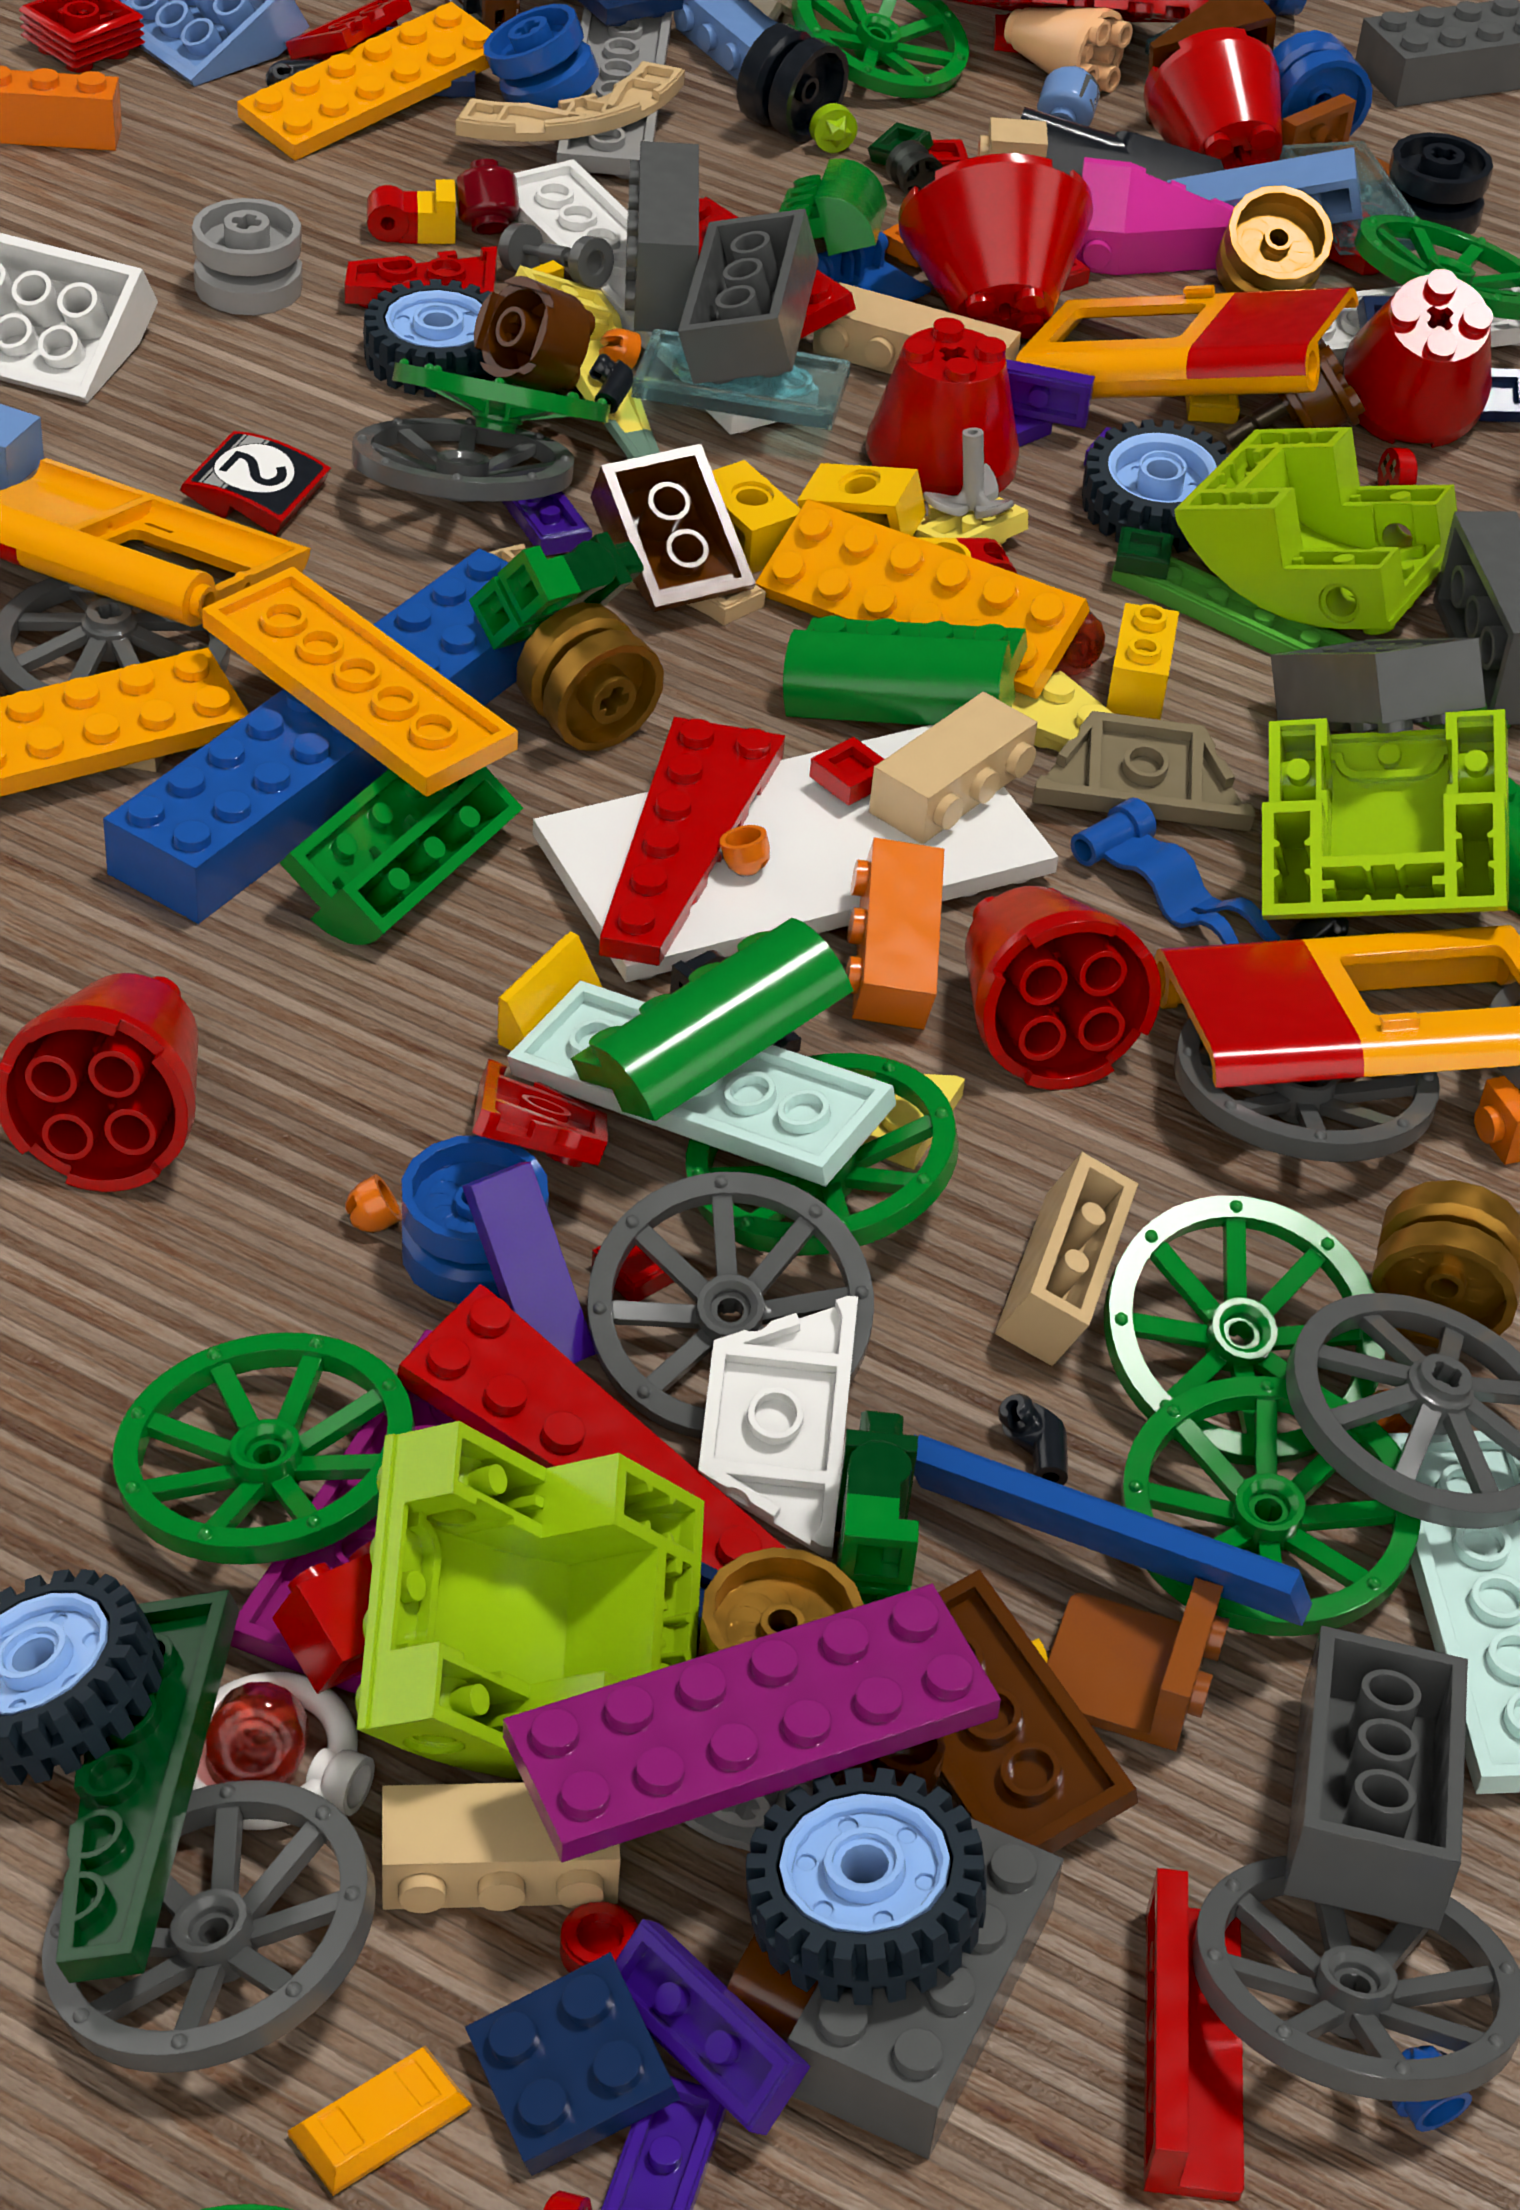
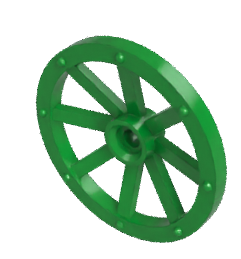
[791,0,969,98]
[1354,215,1520,320]
[392,358,611,434]
[685,1053,959,1256]
[1104,1196,1385,1465]
[113,1332,415,1565]
[1121,1376,1421,1636]

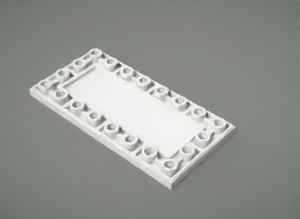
[533,725,1058,982]

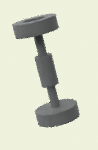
[498,223,614,288]

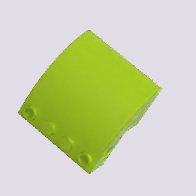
[1174,427,1457,635]
[1262,709,1509,920]
[355,1421,705,1780]

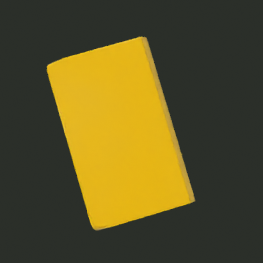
[497,931,602,1051]

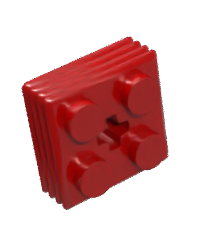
[19,0,145,73]

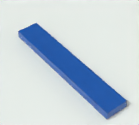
[914,1435,1312,1626]

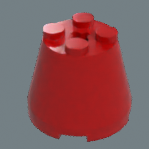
[1143,27,1283,170]
[1342,269,1493,448]
[865,317,1019,501]
[965,886,1161,1090]
[0,973,199,1192]

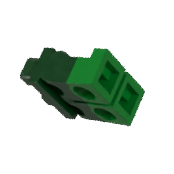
[469,531,644,650]
[835,1411,919,1605]

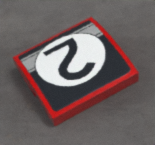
[180,431,331,536]

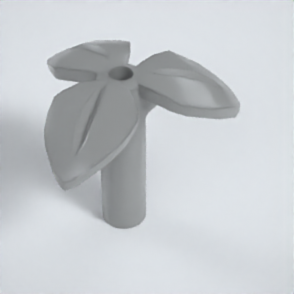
[923,428,1014,519]

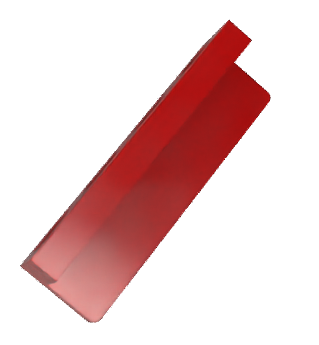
[1144,1868,1244,2202]

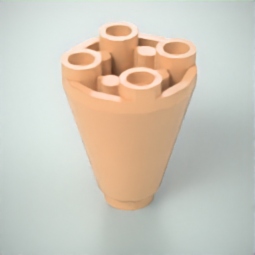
[1004,7,1133,93]

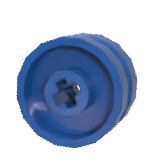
[483,4,599,108]
[1272,30,1373,136]
[401,1135,549,1304]

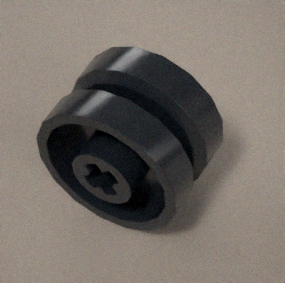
[737,23,849,142]
[1381,132,1493,235]

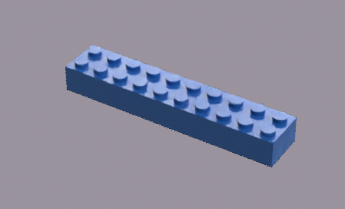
[103,548,527,924]

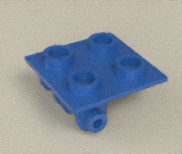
[817,232,931,302]

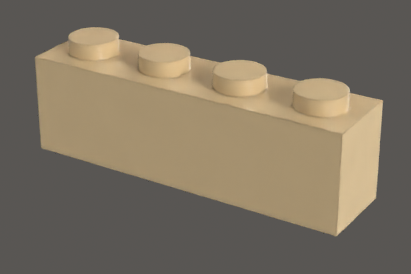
[813,282,1021,374]

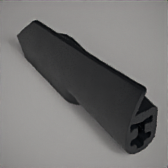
[1021,107,1225,182]

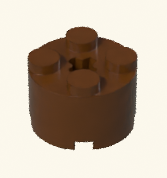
[474,276,595,393]

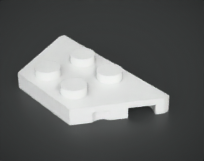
[698,1296,858,1557]

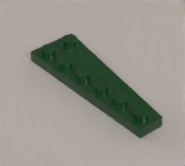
[56,1590,240,1983]

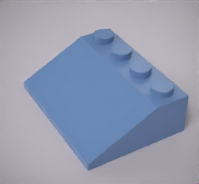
[119,0,310,87]

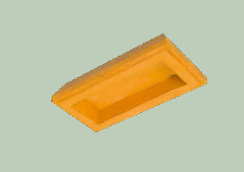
[287,2045,472,2196]

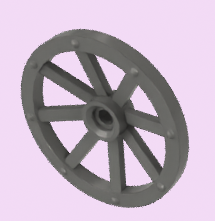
[351,417,574,502]
[0,577,230,695]
[1174,1018,1440,1162]
[588,1172,874,1439]
[1285,1293,1520,1529]
[42,1780,376,2073]
[1191,1856,1520,2102]

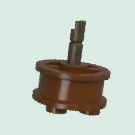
[1223,338,1366,447]

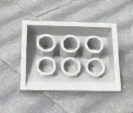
[0,233,158,403]

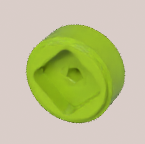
[809,103,858,153]

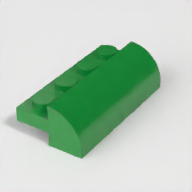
[779,158,887,256]
[783,615,1028,726]
[280,766,524,945]
[570,918,854,1121]

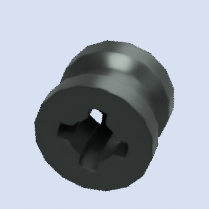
[886,140,943,195]

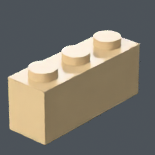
[869,691,1037,844]
[995,1152,1138,1366]
[382,1782,621,1913]

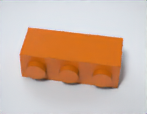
[0,65,122,151]
[846,837,945,1030]

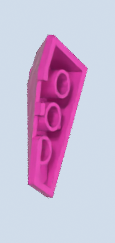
[1076,157,1235,275]

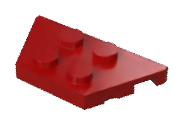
[472,1059,608,1167]

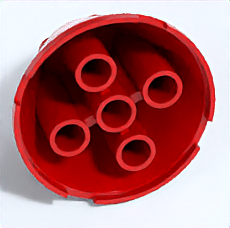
[898,153,1093,339]

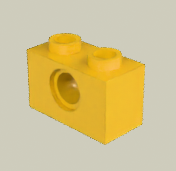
[712,460,801,574]
[797,463,926,536]
[1106,603,1179,720]

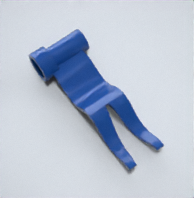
[1070,797,1281,944]

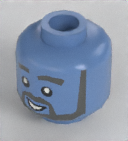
[1037,66,1100,126]

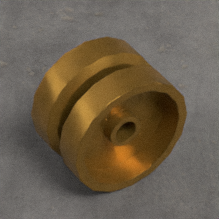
[1215,186,1333,293]
[516,602,664,751]
[1370,1180,1520,1348]
[698,1547,864,1657]

